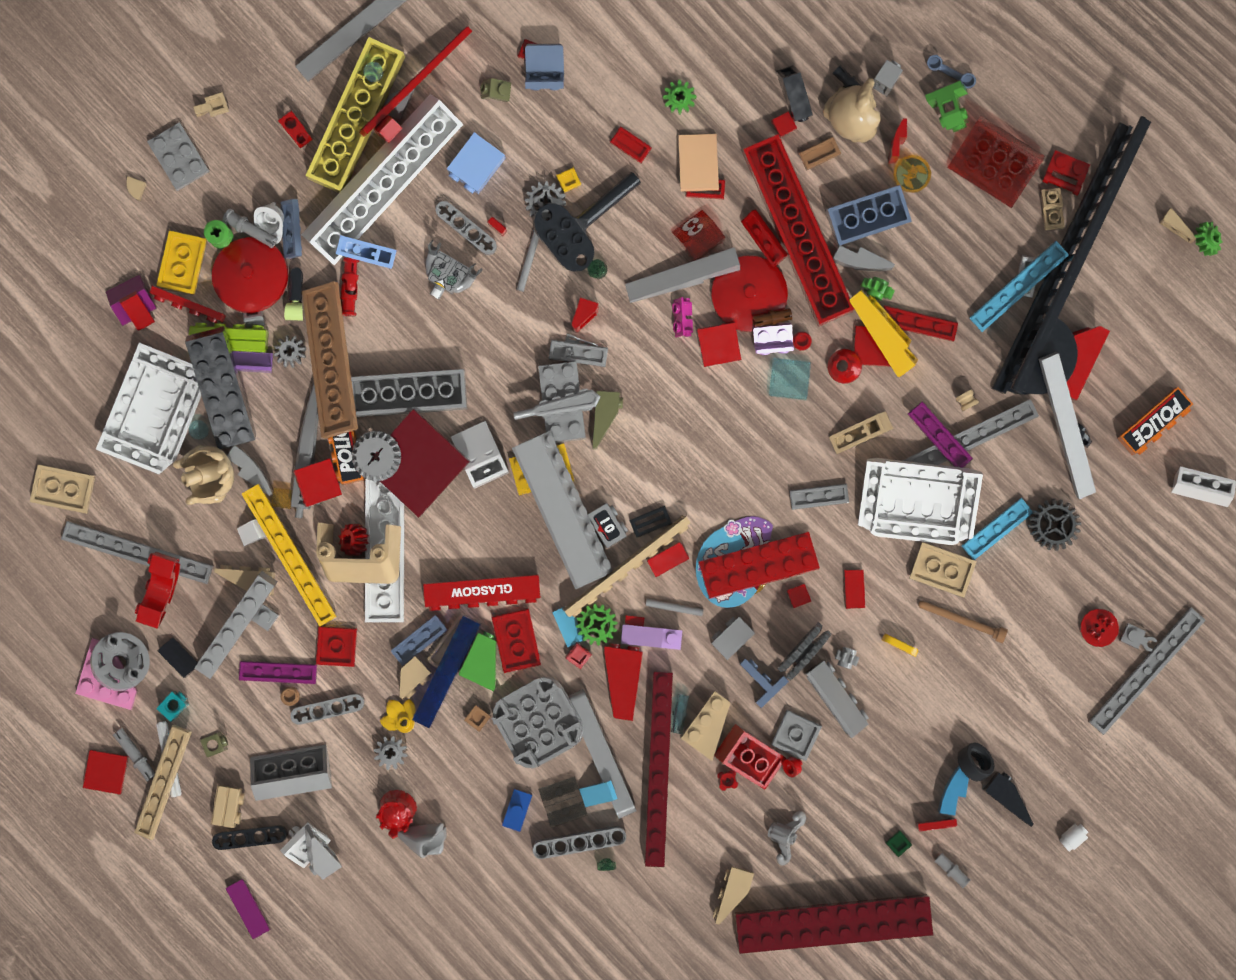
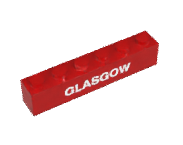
[423,575,541,611]

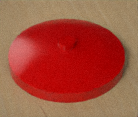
[212,237,288,313]
[711,256,788,332]

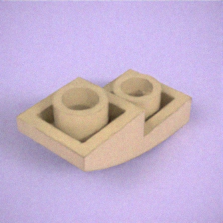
[1041,188,1065,231]

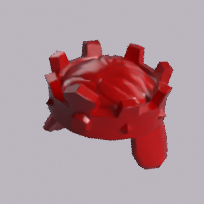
[376,790,417,839]

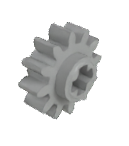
[373,736,408,770]

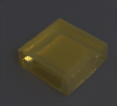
[271,487,292,509]

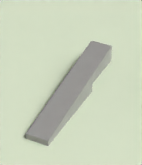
[625,247,740,303]

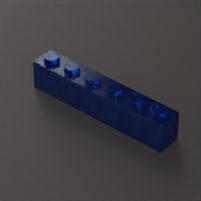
[412,615,482,729]

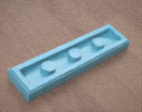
[961,498,1033,560]

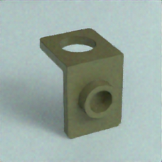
[201,732,228,757]

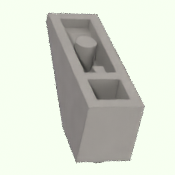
[305,825,342,880]

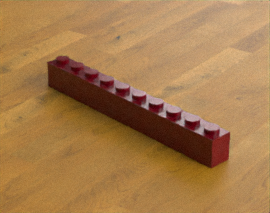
[645,672,673,867]

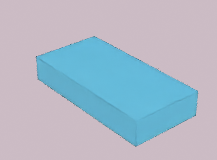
[552,606,584,647]
[579,780,617,807]

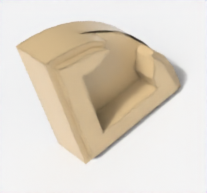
[126,176,147,201]

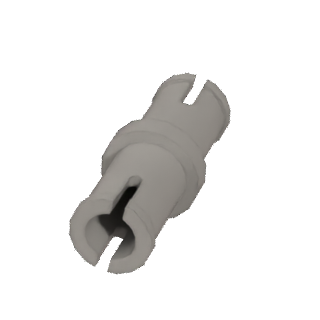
[934,853,971,888]

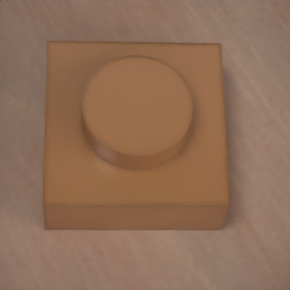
[464,705,491,732]

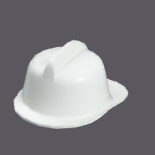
[254,202,284,244]

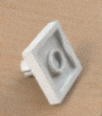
[280,822,331,868]

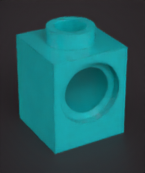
[156,691,189,722]

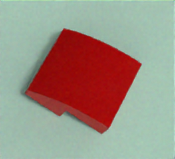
[888,118,907,163]

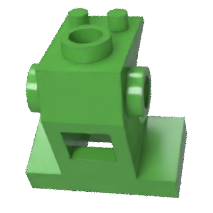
[925,81,969,132]

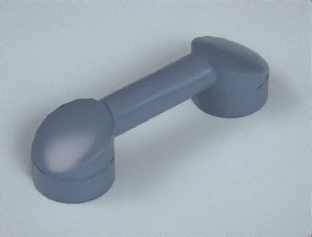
[927,55,976,89]

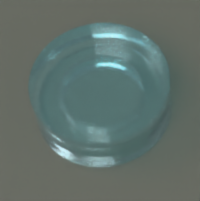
[364,62,383,82]
[189,420,209,440]

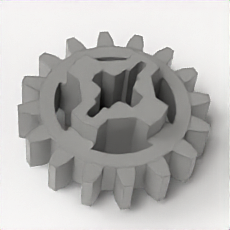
[525,181,566,221]

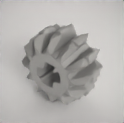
[274,335,307,368]

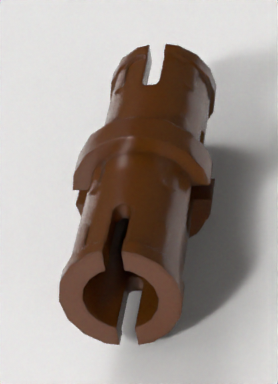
[752,308,792,328]

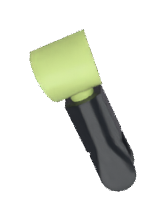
[284,267,303,321]

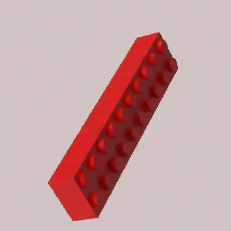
[742,134,855,327]

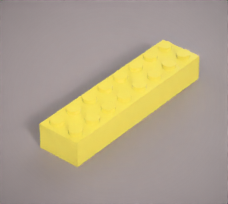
[306,37,405,193]

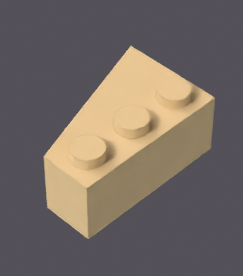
[681,691,730,761]

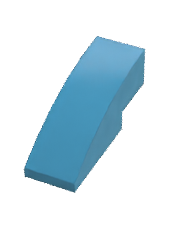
[938,766,969,816]

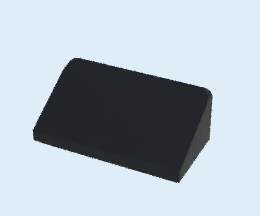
[157,637,198,678]

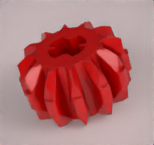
[338,524,370,556]

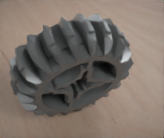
[1029,499,1081,551]

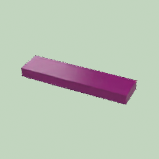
[907,402,973,468]
[239,661,317,684]

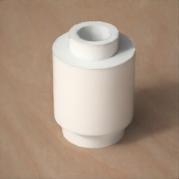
[1059,824,1088,852]

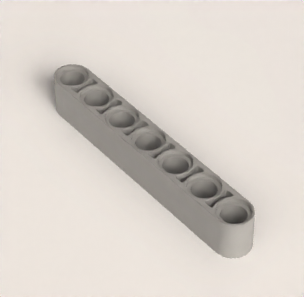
[568,689,637,819]

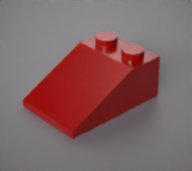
[714,724,786,790]

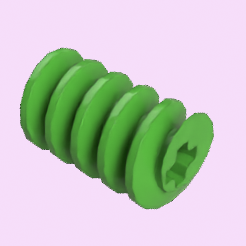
[204,220,234,249]

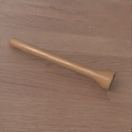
[918,601,1008,644]

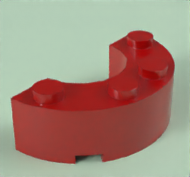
[135,552,180,629]

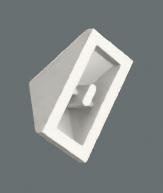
[237,519,267,546]

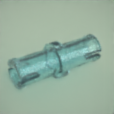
[671,694,689,734]

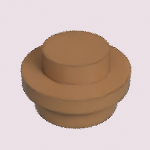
[280,687,300,706]

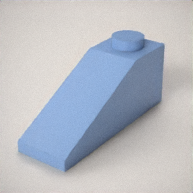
[336,235,397,269]

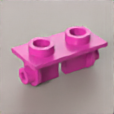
[672,297,693,338]

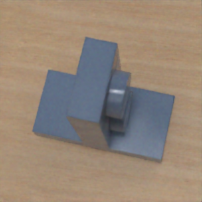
[740,659,789,708]

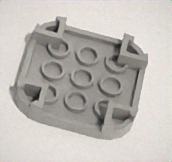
[492,677,584,769]

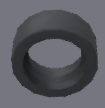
[957,742,995,782]

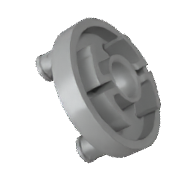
[90,632,150,691]

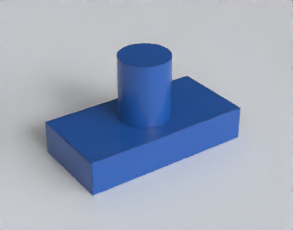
[502,789,532,832]

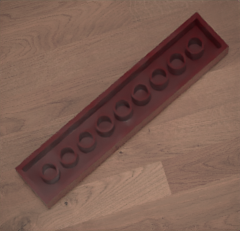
[735,894,933,954]

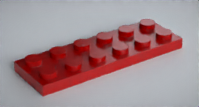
[698,532,820,599]

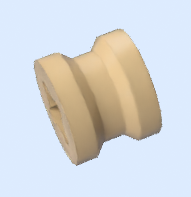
[955,389,979,412]

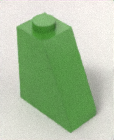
[459,631,497,691]

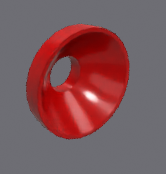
[827,349,862,384]

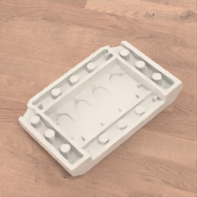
[96,343,201,474]
[858,458,983,545]

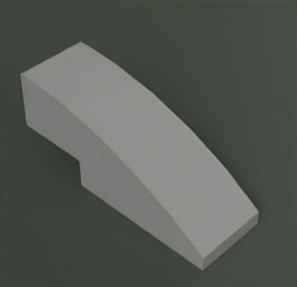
[833,245,895,271]
[227,446,274,497]

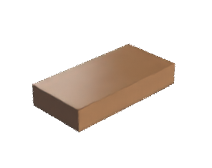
[798,137,841,171]

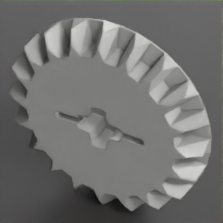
[351,431,401,481]

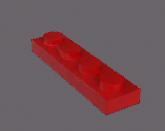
[149,286,226,323]

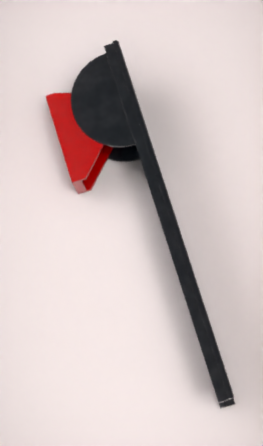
[991,116,1151,400]

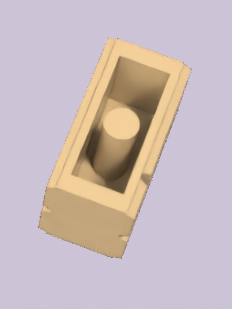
[211,785,245,828]

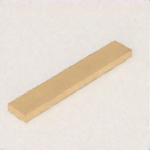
[134,725,192,840]

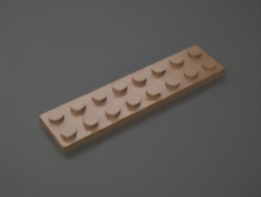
[302,281,358,439]

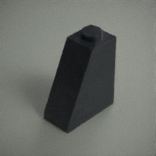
[776,65,813,122]

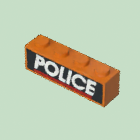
[1117,387,1193,455]
[328,430,365,485]

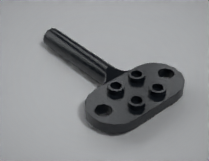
[533,172,641,272]

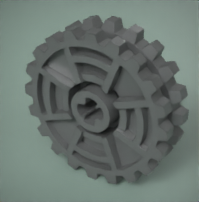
[777,622,832,681]

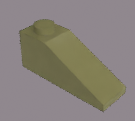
[593,391,623,450]

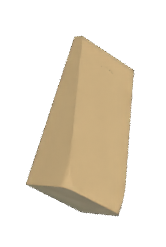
[1159,208,1197,243]

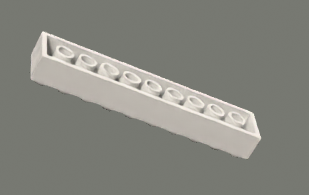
[301,94,463,265]

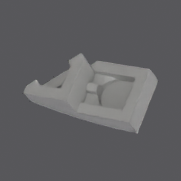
[386,88,415,120]

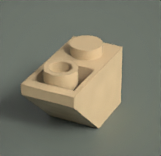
[400,656,432,699]

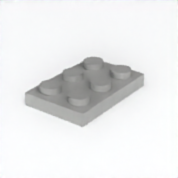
[147,122,210,191]

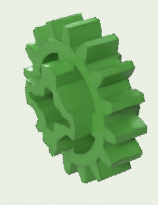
[576,604,618,646]

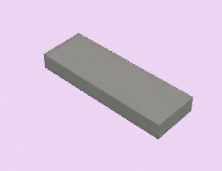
[549,340,608,367]
[789,484,849,510]

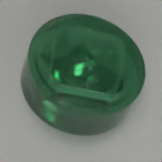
[587,259,608,279]
[597,858,617,871]

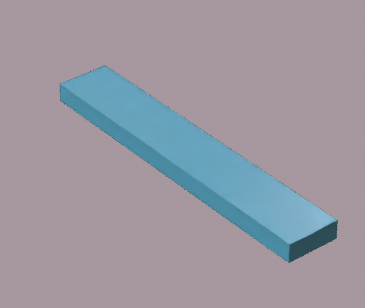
[969,241,1069,332]

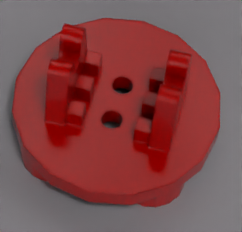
[1079,609,1119,647]

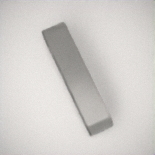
[533,826,626,859]

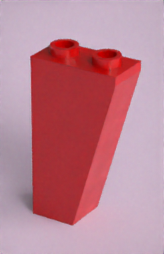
[604,643,643,721]

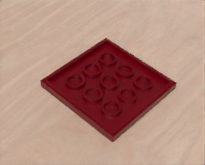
[370,409,471,518]

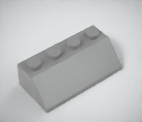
[804,661,869,738]
[250,744,332,801]

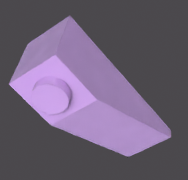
[621,625,682,650]

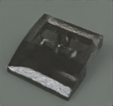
[538,776,588,828]

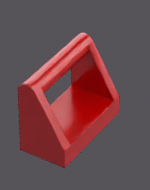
[572,297,599,332]

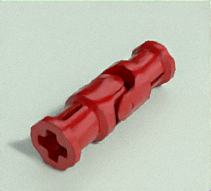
[340,257,359,317]

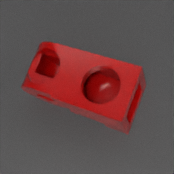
[278,110,312,149]

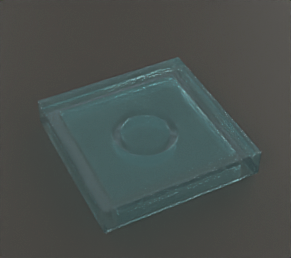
[769,358,811,401]

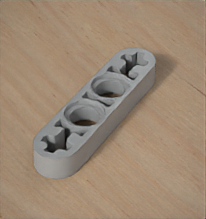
[435,201,497,255]
[291,694,365,725]

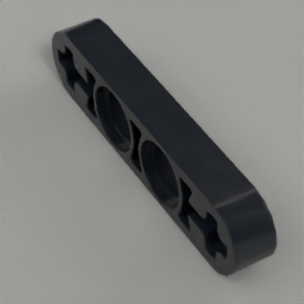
[212,825,288,850]

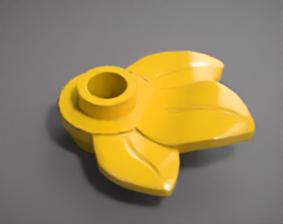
[380,699,416,733]

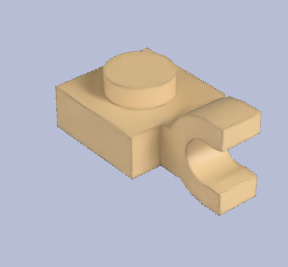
[193,92,229,117]

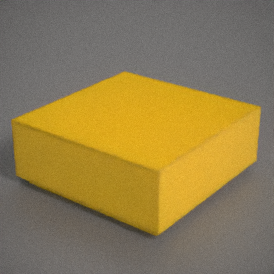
[556,167,581,193]

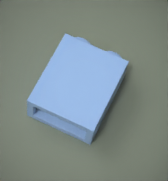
[447,132,506,195]

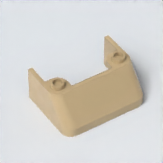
[316,523,401,584]

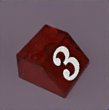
[672,210,725,261]

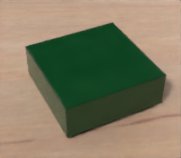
[885,830,912,857]

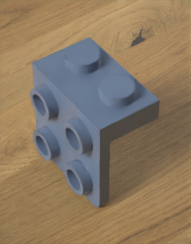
[525,44,564,91]

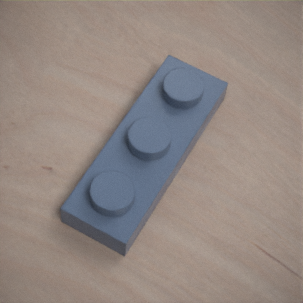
[280,199,302,259]
[391,615,448,666]

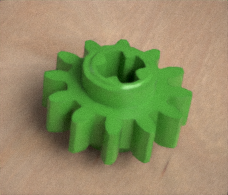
[663,80,697,115]
[1194,222,1223,256]
[860,277,895,300]

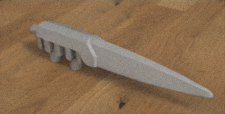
[291,384,320,518]

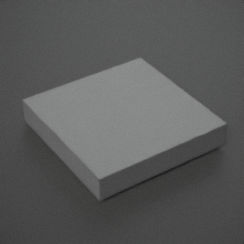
[771,710,822,761]

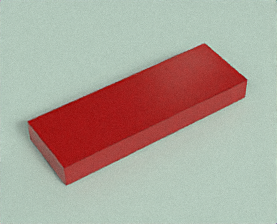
[741,209,788,267]

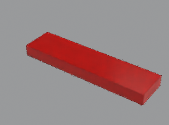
[883,305,958,342]

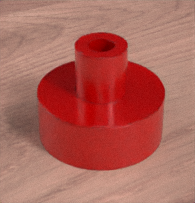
[782,757,802,778]

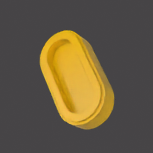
[881,633,918,657]

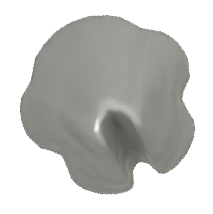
[398,823,447,858]

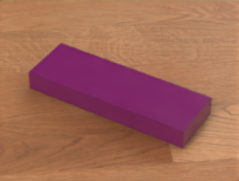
[225,879,271,939]

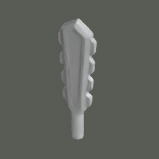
[513,388,601,420]

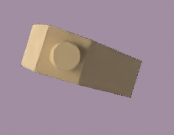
[829,411,893,454]

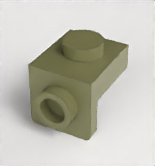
[480,78,511,102]

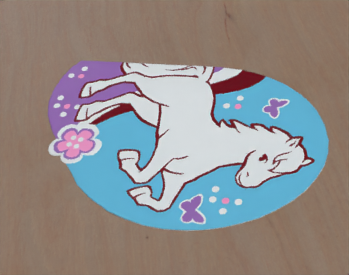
[696,516,773,608]

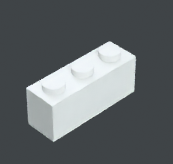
[1171,466,1236,507]

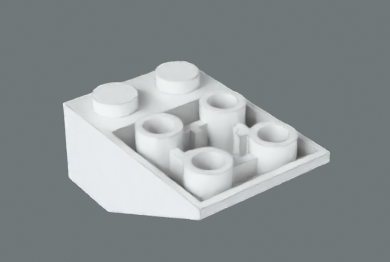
[451,421,509,489]

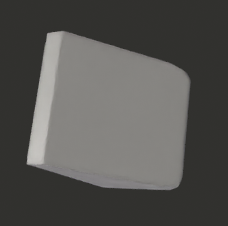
[243,311,265,328]

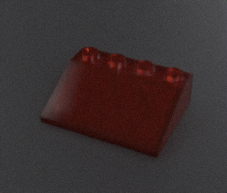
[947,116,1045,208]

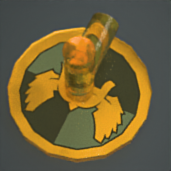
[893,155,931,193]

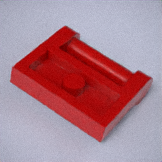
[1042,150,1091,196]

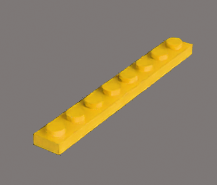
[242,484,337,626]

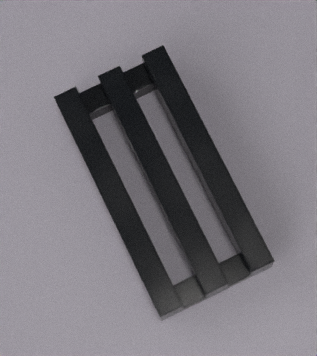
[629,506,672,538]

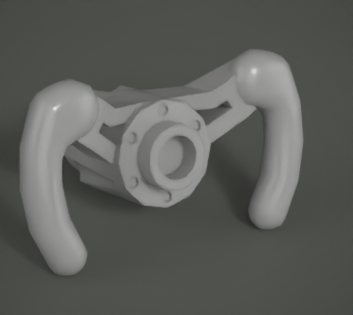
[768,811,806,865]

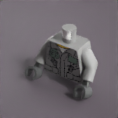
[426,240,483,300]

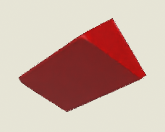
[647,542,689,577]

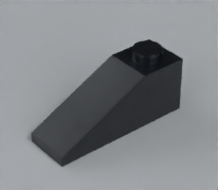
[983,772,1034,827]

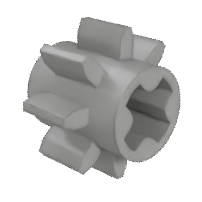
[835,647,860,669]

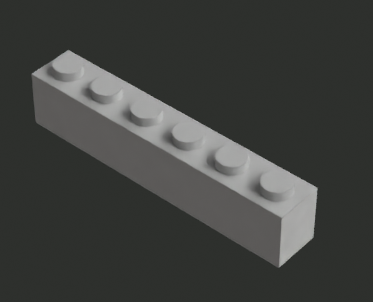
[195,571,278,679]

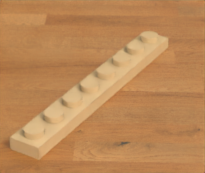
[562,515,691,617]

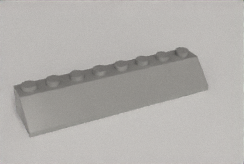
[512,431,613,589]

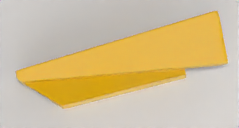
[850,290,918,377]

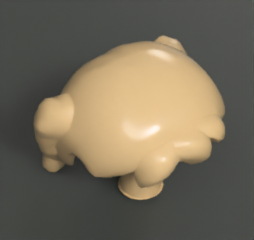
[823,78,880,143]
[173,445,234,505]

